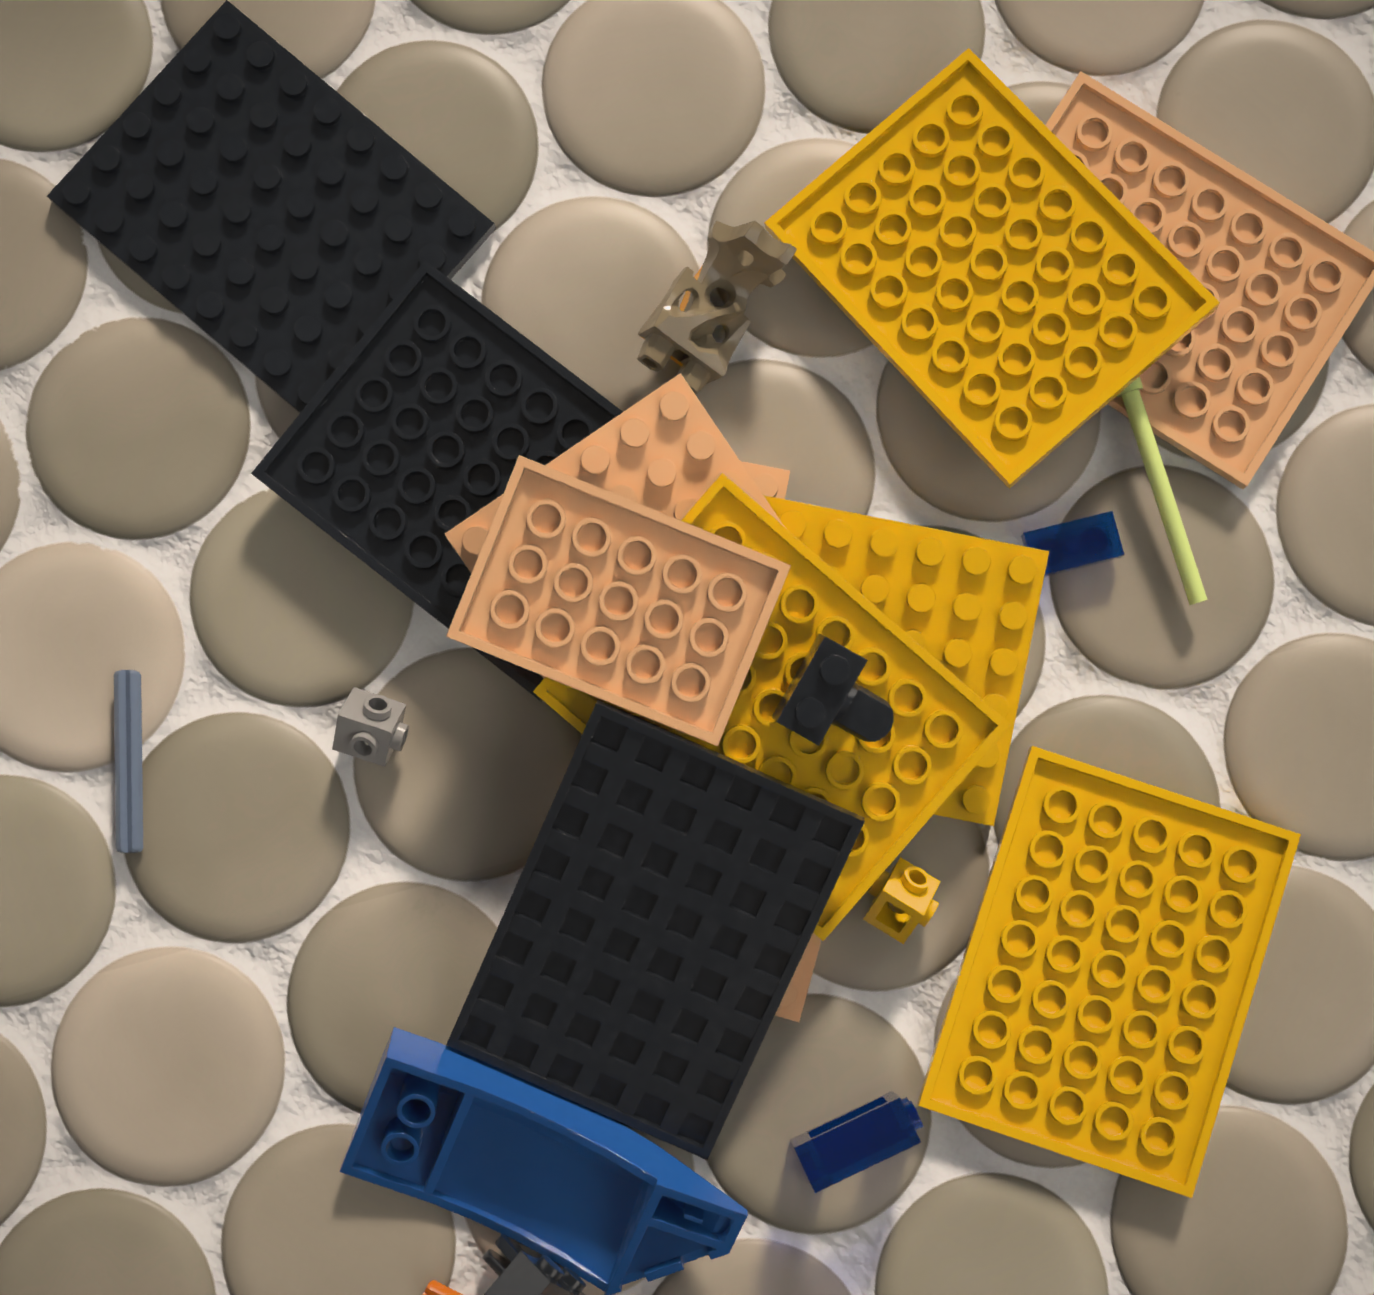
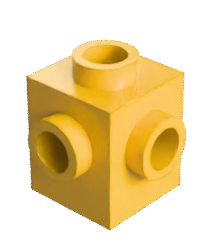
[863,857,941,944]

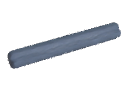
[114,670,143,853]

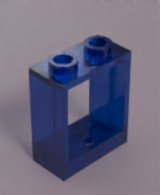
[790,1091,924,1193]

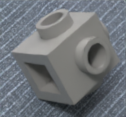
[332,687,409,767]

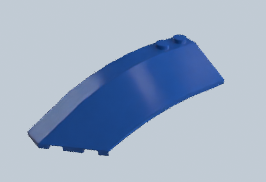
[339,1027,748,1295]

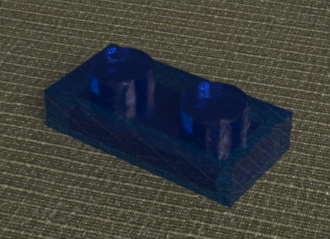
[1021,511,1125,577]

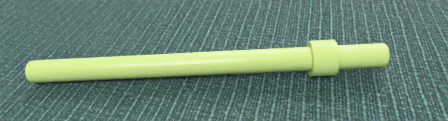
[1117,376,1208,605]

